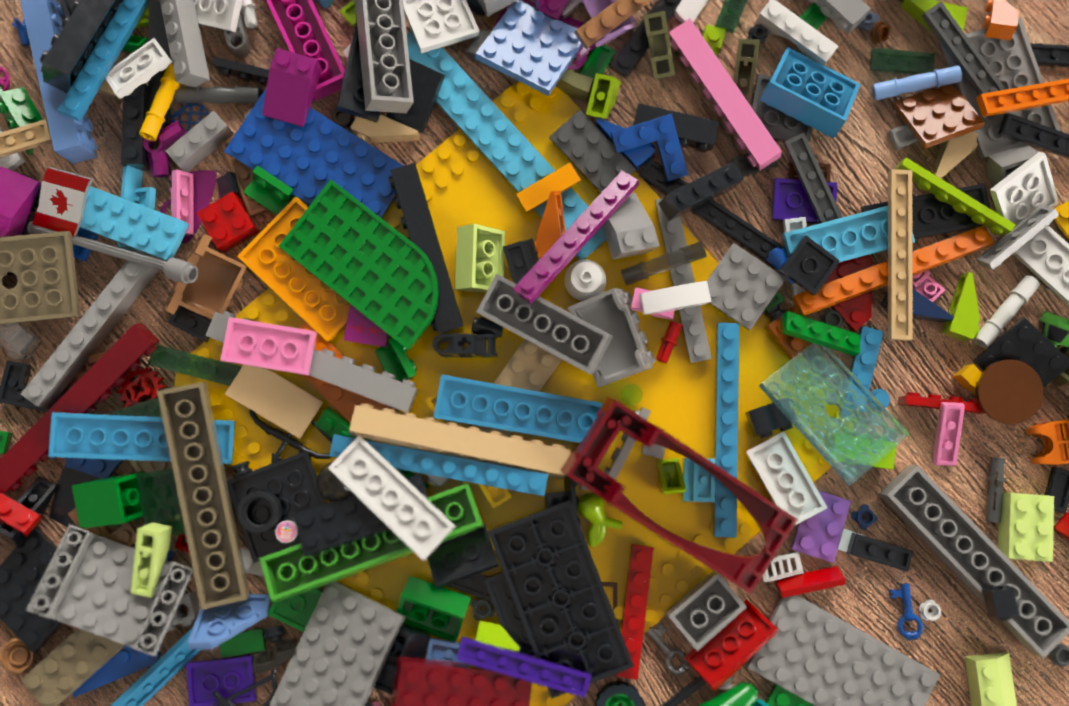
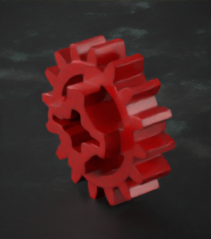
[117,366,167,412]

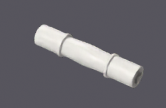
[973,275,1040,349]

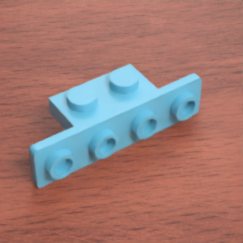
[117,166,156,251]

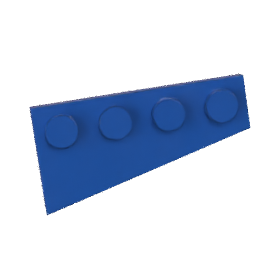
[73,645,160,698]

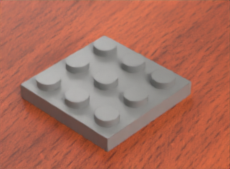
[707,243,786,330]

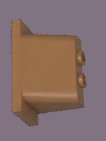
[162,233,247,320]

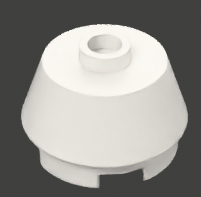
[564,260,606,301]

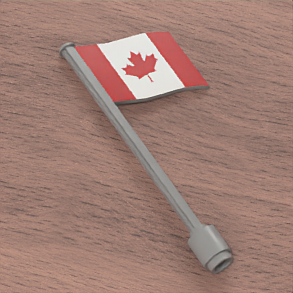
[27,167,198,284]

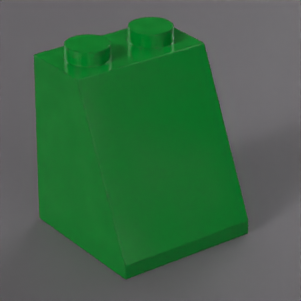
[72,471,152,528]

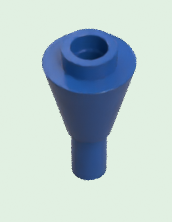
[767,247,795,285]

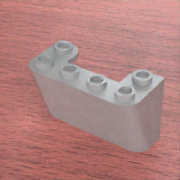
[568,288,655,387]

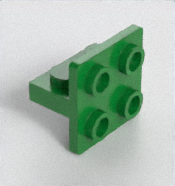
[244,165,294,216]

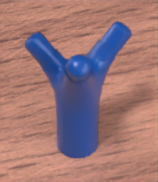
[12,18,30,46]

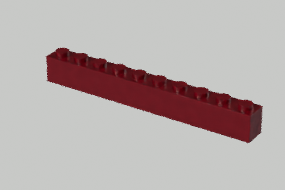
[0,323,160,494]

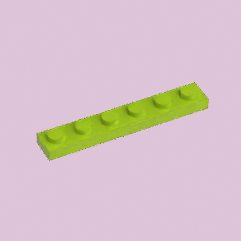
[895,158,1016,236]

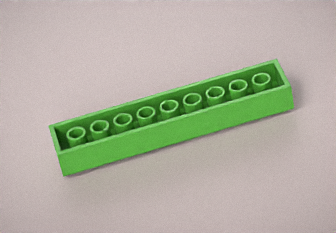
[260,483,485,602]

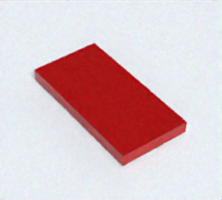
[684,600,779,692]

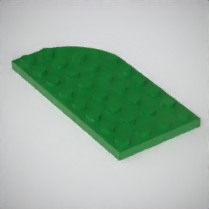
[279,179,439,350]

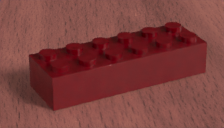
[391,657,533,706]

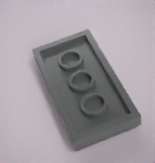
[549,110,636,194]

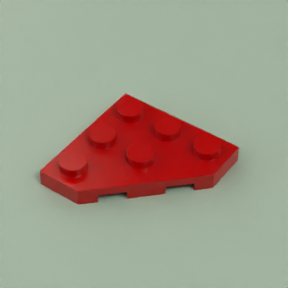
[824,255,873,332]

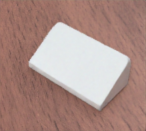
[673,0,708,23]

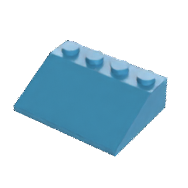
[760,47,861,138]

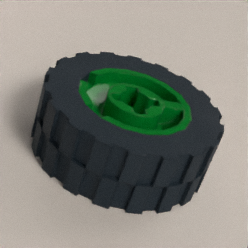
[595,681,643,706]

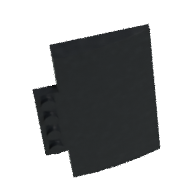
[484,500,634,699]

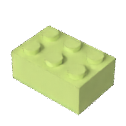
[997,492,1054,562]

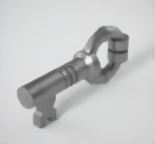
[645,623,689,675]

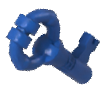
[890,583,924,640]

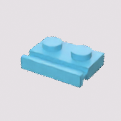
[682,458,715,502]

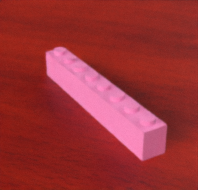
[669,18,782,171]

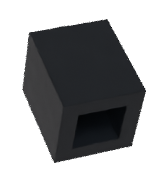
[982,585,1020,621]

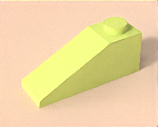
[131,522,172,598]

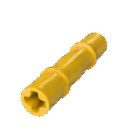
[139,60,180,141]

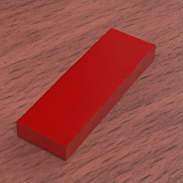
[775,566,846,598]

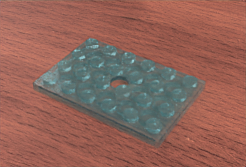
[759,343,909,486]

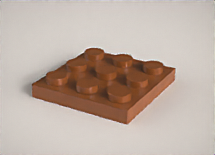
[893,84,984,149]

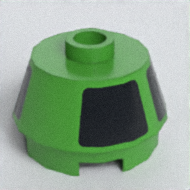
[1038,311,1069,348]

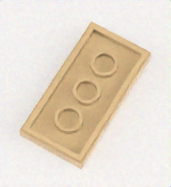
[225,365,323,439]

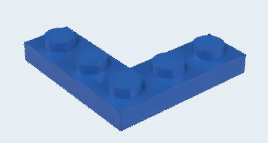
[610,114,688,181]

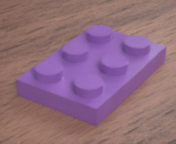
[790,491,851,563]

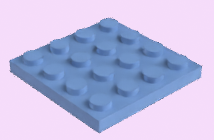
[475,0,583,96]

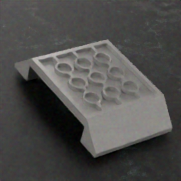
[27,524,194,656]

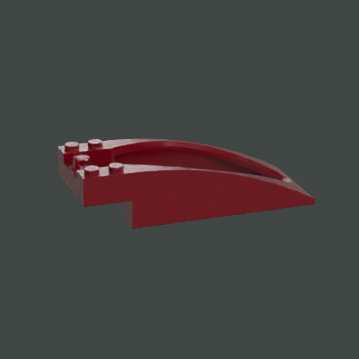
[561,397,798,594]

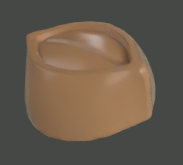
[0,637,34,674]

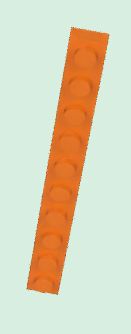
[793,225,994,316]

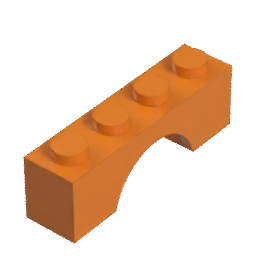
[982,0,1019,41]

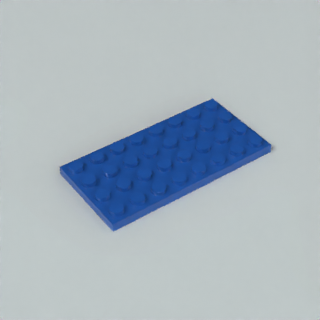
[224,87,404,218]

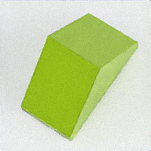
[657,458,686,494]

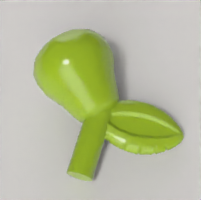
[577,492,622,547]

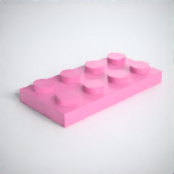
[221,317,317,375]

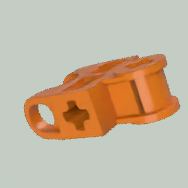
[1025,419,1069,465]

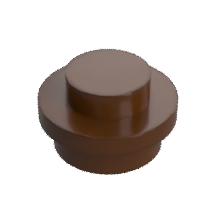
[871,22,890,43]

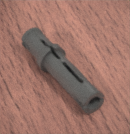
[986,457,1006,523]

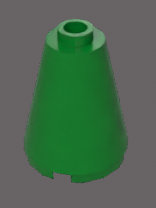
[698,682,758,706]

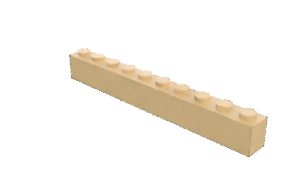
[349,404,570,479]

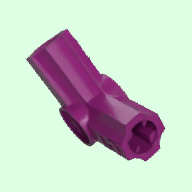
[143,121,187,178]

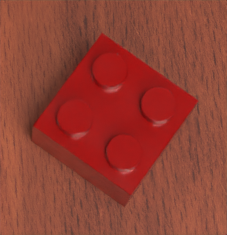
[196,191,260,253]

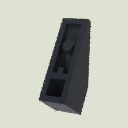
[0,477,57,548]

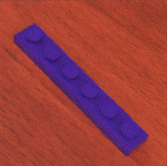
[456,636,591,697]

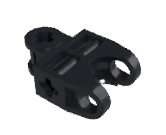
[433,334,498,358]

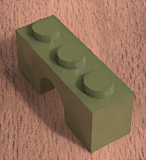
[643,11,675,79]

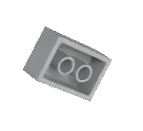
[665,570,747,651]

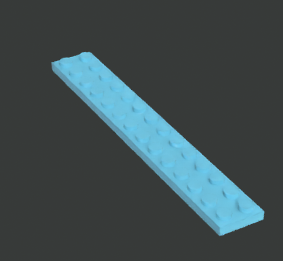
[407,31,607,260]

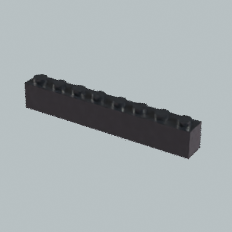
[389,163,464,334]

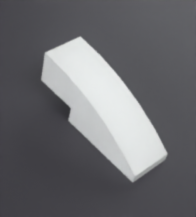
[639,281,711,315]

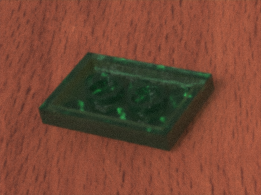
[136,469,186,535]

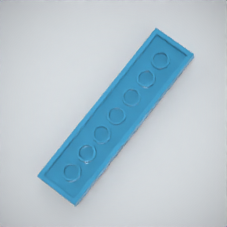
[433,374,603,443]
[49,412,235,464]

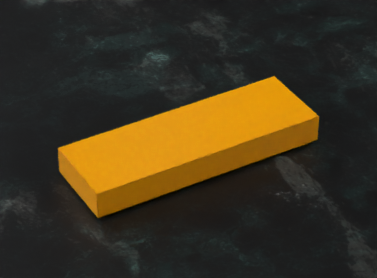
[516,163,581,213]

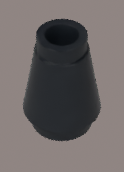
[471,316,503,338]

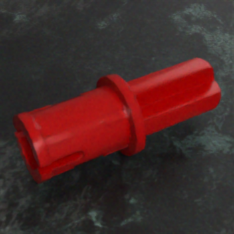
[656,321,683,363]

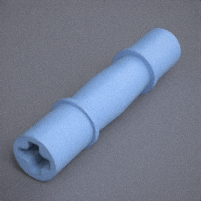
[872,65,962,100]

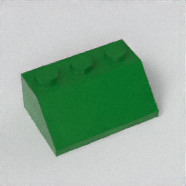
[397,575,471,642]

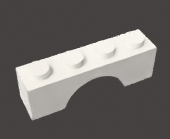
[754,0,838,65]

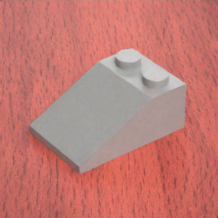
[603,192,660,260]

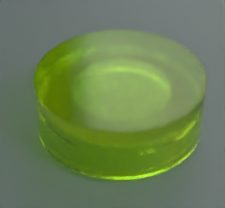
[621,384,642,405]

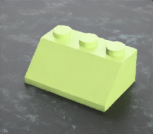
[455,224,505,293]
[965,652,1017,706]

